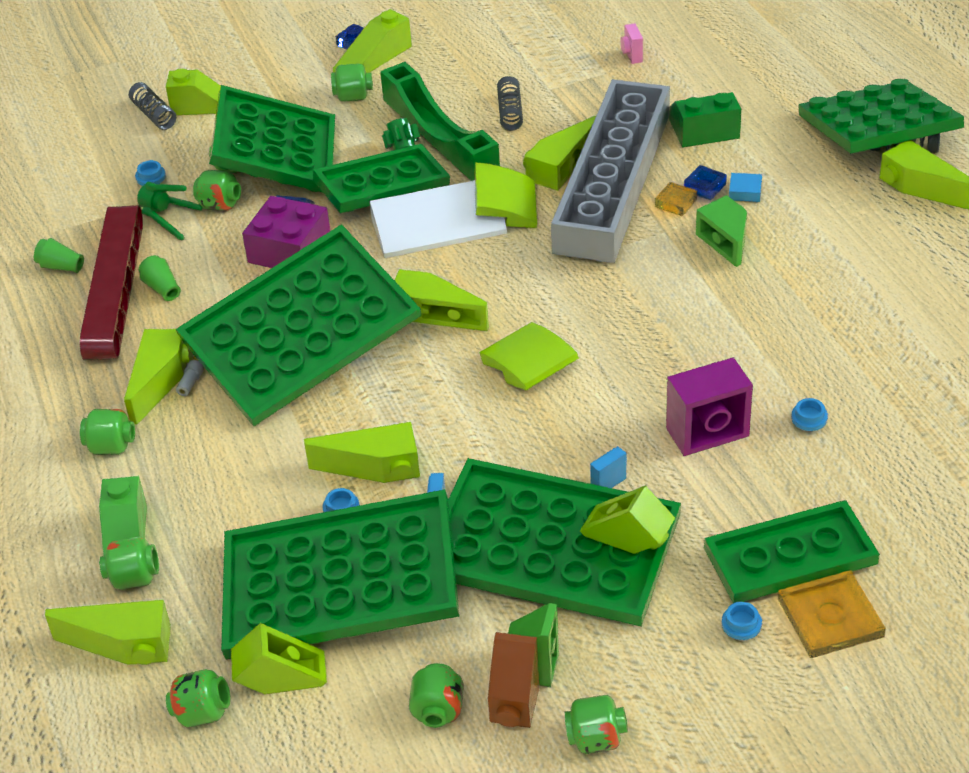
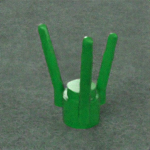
[137,181,203,240]

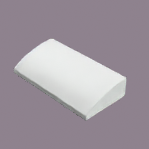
[370,180,507,258]

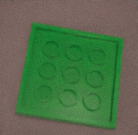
[798,79,964,154]
[209,85,335,193]

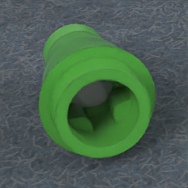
[33,238,84,273]
[138,255,181,301]

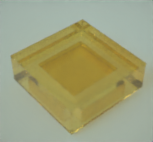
[655,182,698,216]

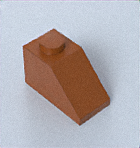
[488,632,539,728]

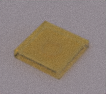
[778,570,886,658]

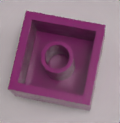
[242,196,330,268]
[666,357,753,456]

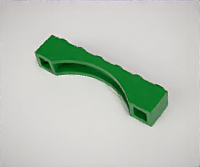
[380,62,500,181]

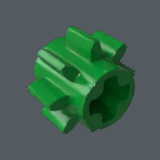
[382,118,420,150]

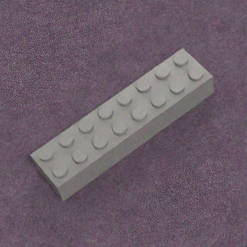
[551,79,670,263]

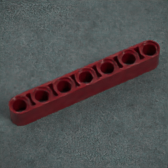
[80,205,143,361]

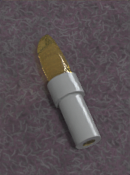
[176,356,204,396]

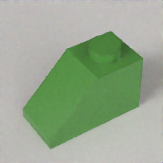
[696,195,747,267]
[99,476,147,556]
[508,603,559,687]

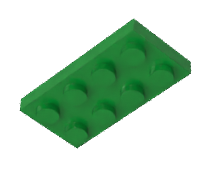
[313,144,450,213]
[704,500,880,603]

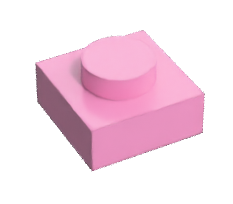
[620,23,643,64]

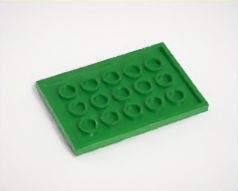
[176,224,421,426]
[448,458,681,627]
[221,489,460,660]

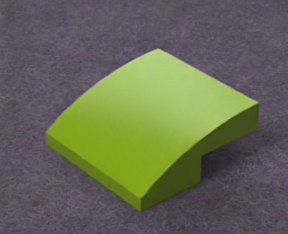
[474,163,537,228]
[479,322,579,390]

